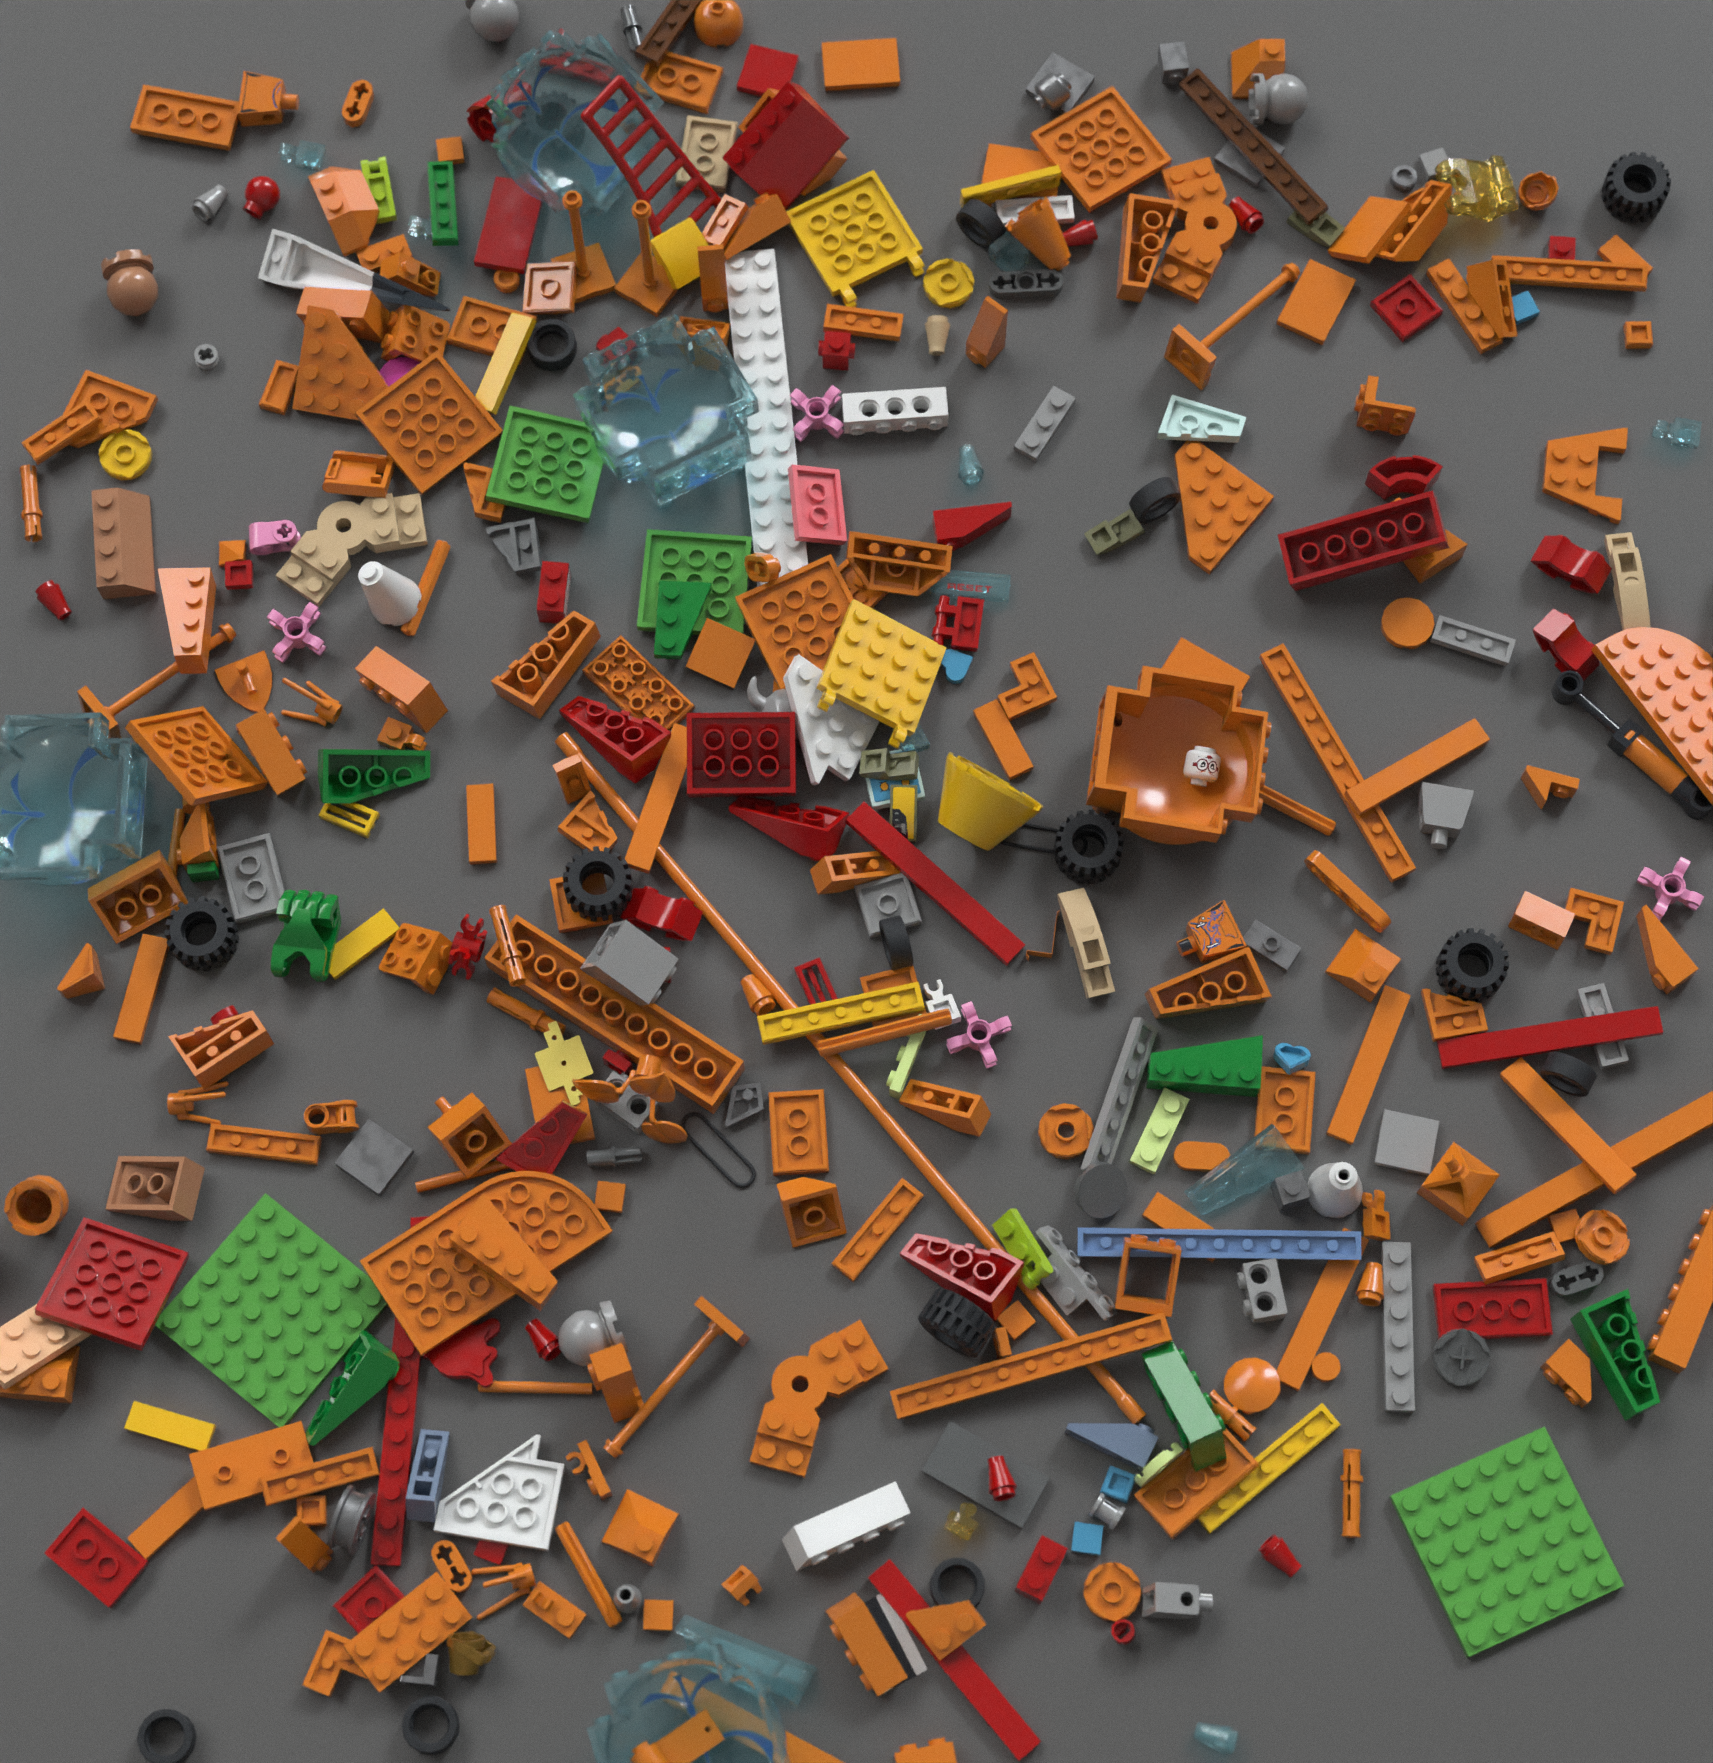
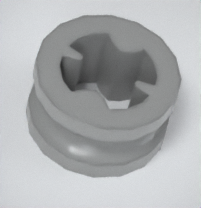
[194,344,218,370]

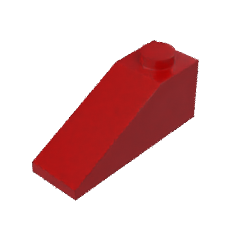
[932,502,1012,551]

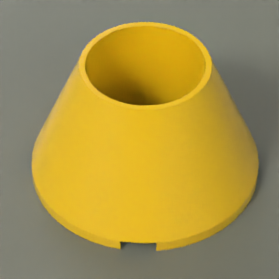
[938,752,1043,851]

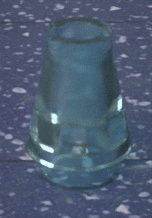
[958,445,984,485]
[1193,1721,1239,1755]

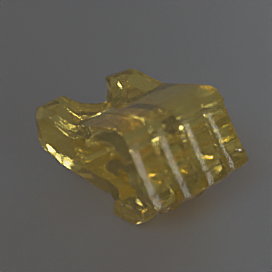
[1434,155,1519,222]

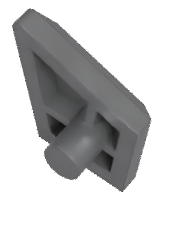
[725,1082,764,1128]

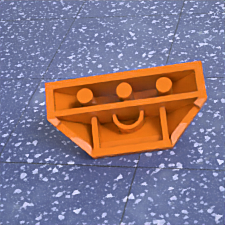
[308,167,380,257]
[1376,180,1452,261]
[846,531,953,597]

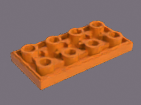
[582,635,695,731]

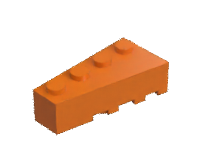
[449,1193,558,1311]

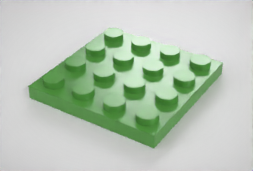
[486,406,612,523]
[637,529,752,635]

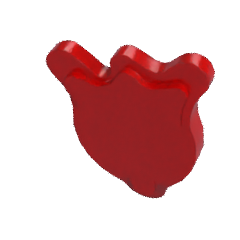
[422,1318,501,1388]

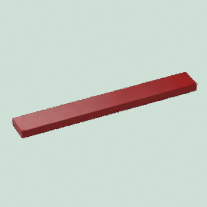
[845,801,1026,966]
[1437,1006,1664,1069]
[868,1559,1041,1761]

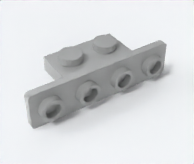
[1034,1225,1118,1321]

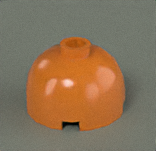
[694,0,744,47]

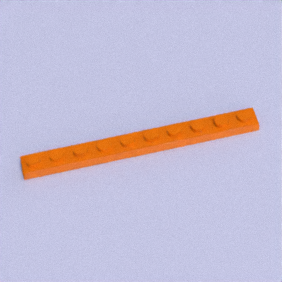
[1259,643,1416,883]
[890,1312,1172,1420]

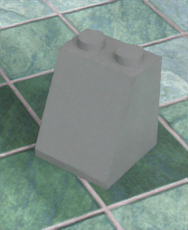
[580,920,678,1006]

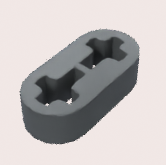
[1549,1261,1604,1298]

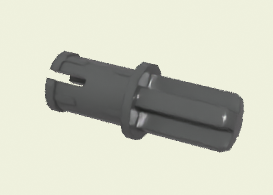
[620,5,643,54]
[587,1146,643,1169]

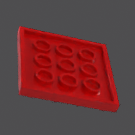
[35,1217,189,1351]

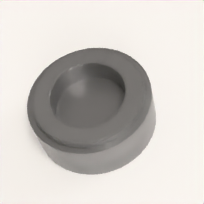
[1390,165,1417,192]

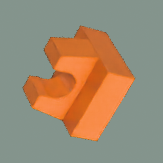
[721,1565,762,1606]

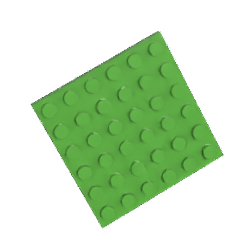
[155,1193,388,1427]
[1389,1426,1624,1658]

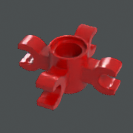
[448,914,487,980]

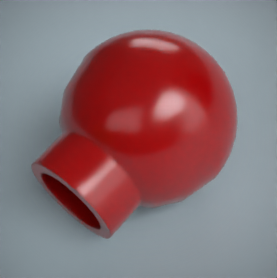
[243,176,280,219]

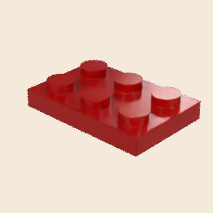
[44,1508,150,1609]

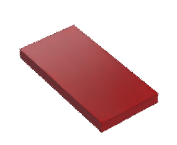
[474,176,546,274]
[1432,1278,1553,1340]

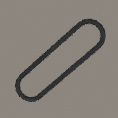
[1000,823,1088,855]
[680,1112,756,1188]

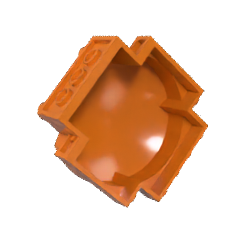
[1086,666,1271,845]

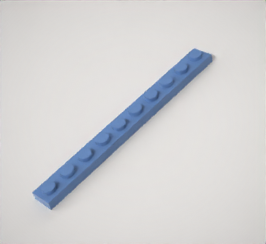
[1077,1228,1361,1260]

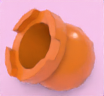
[4,1175,69,1236]

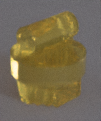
[944,1502,979,1540]

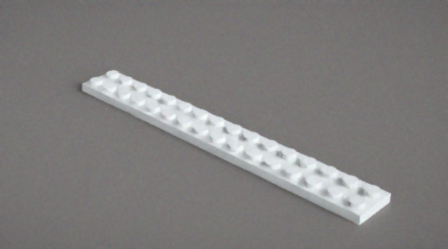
[725,249,808,587]

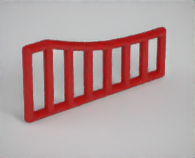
[581,75,721,245]

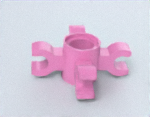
[789,385,844,442]
[267,602,327,663]
[1637,857,1704,921]
[946,1001,1012,1069]

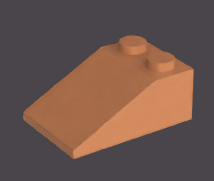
[106,1156,205,1221]

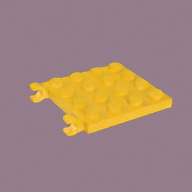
[786,170,925,307]
[816,599,946,749]

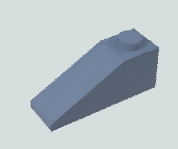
[1065,1423,1158,1472]
[406,1429,449,1522]

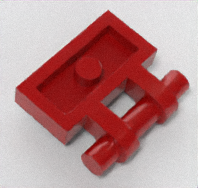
[931,596,984,652]

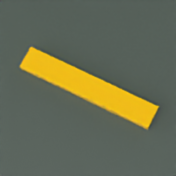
[757,982,925,1045]
[1197,1403,1341,1534]

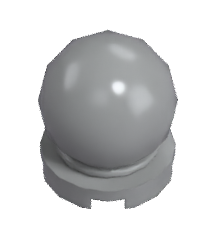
[464,0,519,42]
[1248,73,1309,125]
[559,1300,629,1366]

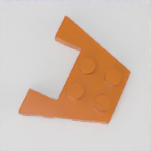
[1542,428,1628,524]

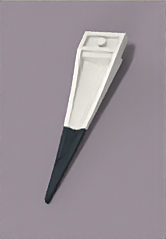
[258,229,450,312]

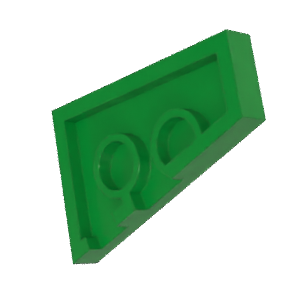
[654,581,712,660]

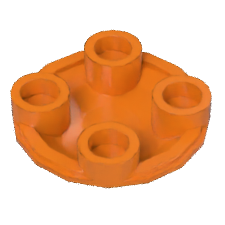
[1224,1358,1281,1415]

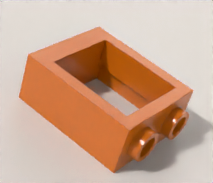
[1114,1234,1181,1317]

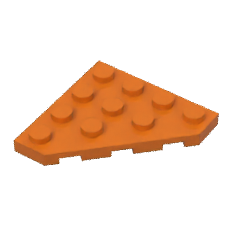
[292,305,389,421]
[1174,440,1274,575]

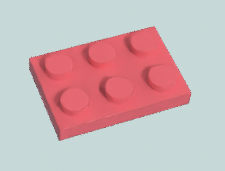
[788,464,847,545]

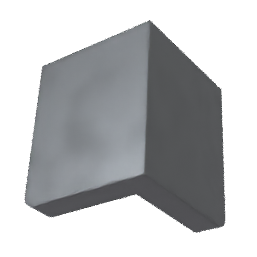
[399,1654,441,1688]

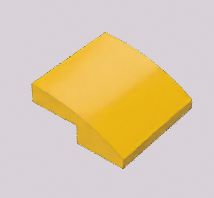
[650,217,708,290]

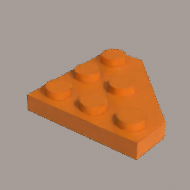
[63,370,158,448]

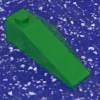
[318,749,430,804]
[305,1329,399,1446]

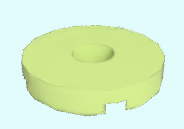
[1134,1442,1184,1488]

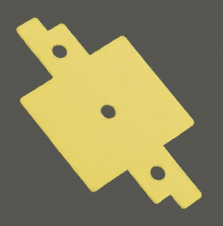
[535,1021,593,1106]

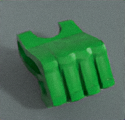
[270,890,341,982]

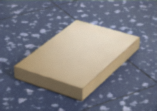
[675,116,738,193]

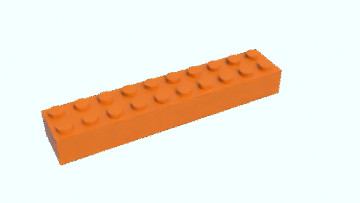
[484,914,745,1114]

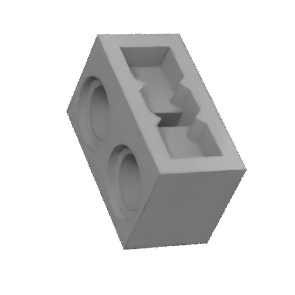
[594,1071,659,1135]
[1237,1258,1288,1324]

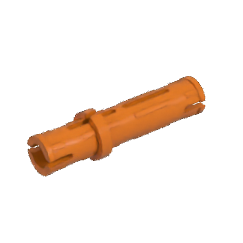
[20,464,43,542]
[489,905,527,987]
[486,987,566,1040]
[1340,1449,1363,1538]

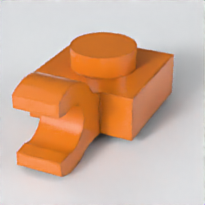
[377,717,427,750]
[1361,1190,1390,1241]

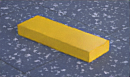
[329,908,400,980]
[124,1401,216,1451]

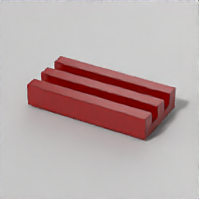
[794,957,838,1005]

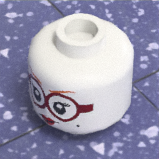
[1183,746,1221,787]

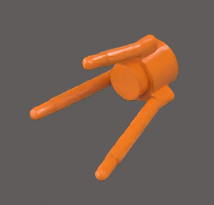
[281,678,343,726]
[167,1081,229,1124]
[471,1562,536,1620]

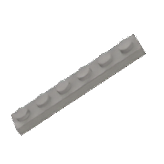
[1080,1017,1158,1171]
[1381,1242,1415,1413]

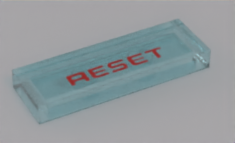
[930,570,1011,603]

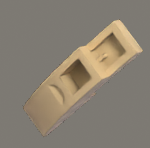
[1604,532,1651,630]
[1057,888,1115,999]

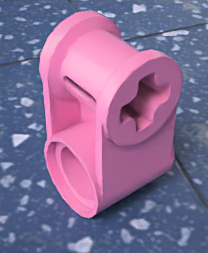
[249,520,301,555]

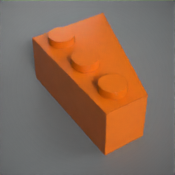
[296,287,390,343]
[355,646,448,733]
[236,709,307,797]

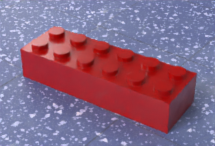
[1278,490,1450,591]

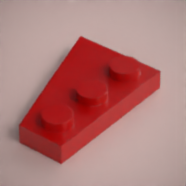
[496,1100,587,1175]

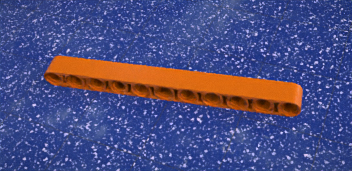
[1475,1091,1713,1248]

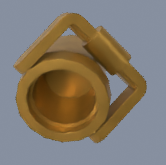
[447,1631,496,1676]

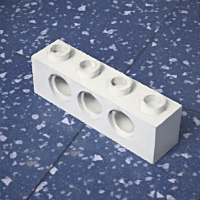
[842,387,948,435]

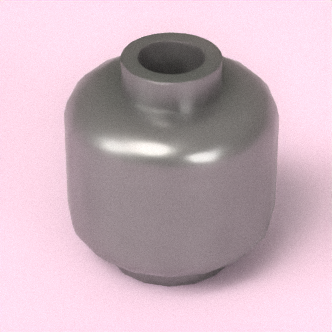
[1034,72,1072,111]

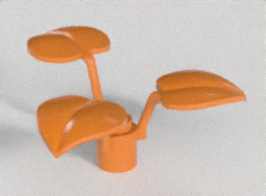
[572,1055,688,1144]

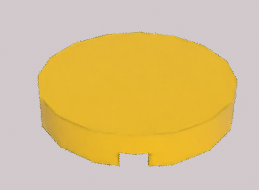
[923,258,974,308]
[99,429,152,480]

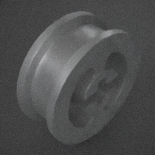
[327,1485,376,1555]

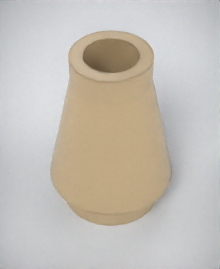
[925,315,950,356]

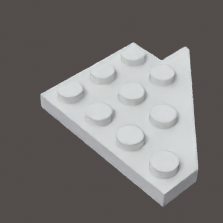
[783,654,880,786]
[434,1435,565,1551]

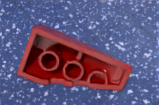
[559,696,672,784]
[728,797,849,861]
[900,1233,1024,1321]

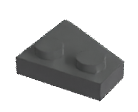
[486,518,542,575]

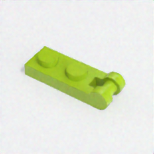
[360,156,397,224]
[992,1208,1053,1290]

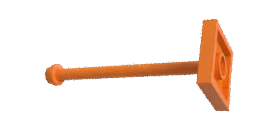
[551,190,616,305]
[614,200,678,318]
[1164,263,1300,390]
[77,623,237,752]
[603,1296,750,1458]

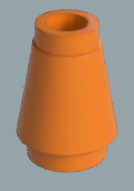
[740,974,776,1016]
[1356,1262,1384,1306]

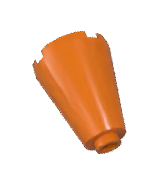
[1005,197,1071,271]

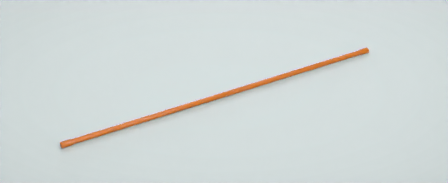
[555,732,1147,1425]

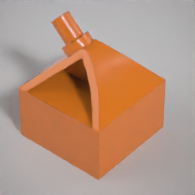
[428,1092,512,1178]
[1417,1142,1500,1226]

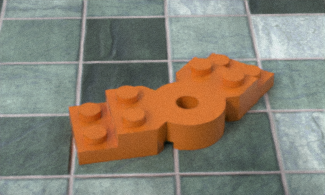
[1152,157,1236,304]
[750,1320,888,1478]

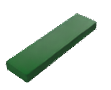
[427,161,458,246]

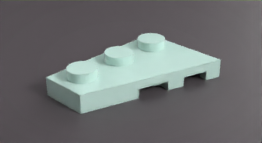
[1157,395,1246,443]

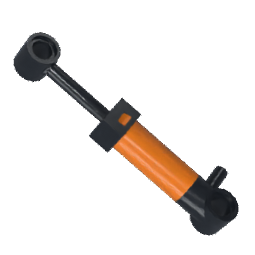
[1552,670,1713,820]

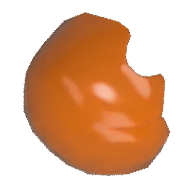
[1518,171,1559,211]

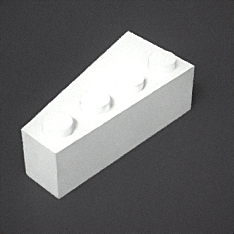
[782,1481,910,1571]

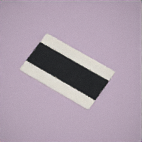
[864,1594,927,1694]

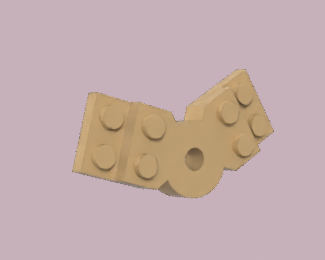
[276,493,428,607]

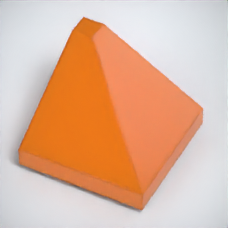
[219,540,246,567]

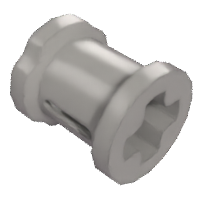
[1088,1493,1126,1530]

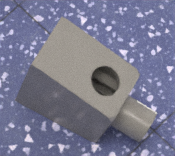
[1418,782,1474,849]
[1142,1582,1213,1619]

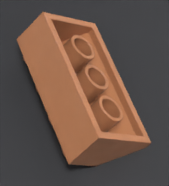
[91,488,156,600]

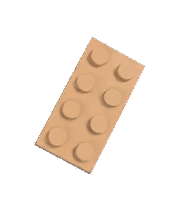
[0,1304,92,1389]

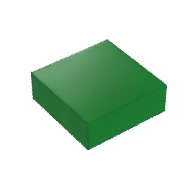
[187,861,220,883]

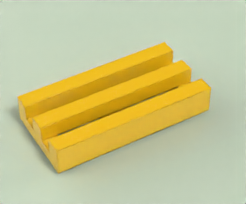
[319,802,380,839]

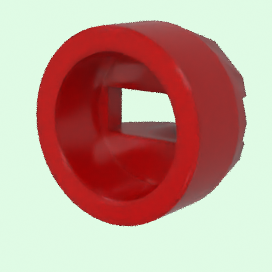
[1111,1619,1135,1645]

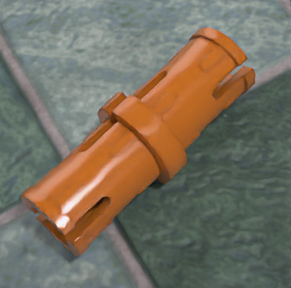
[1209,1390,1257,1442]

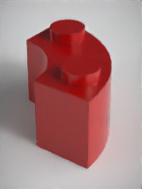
[1365,455,1443,500]
[1530,535,1612,594]
[1533,608,1600,681]
[620,886,703,941]

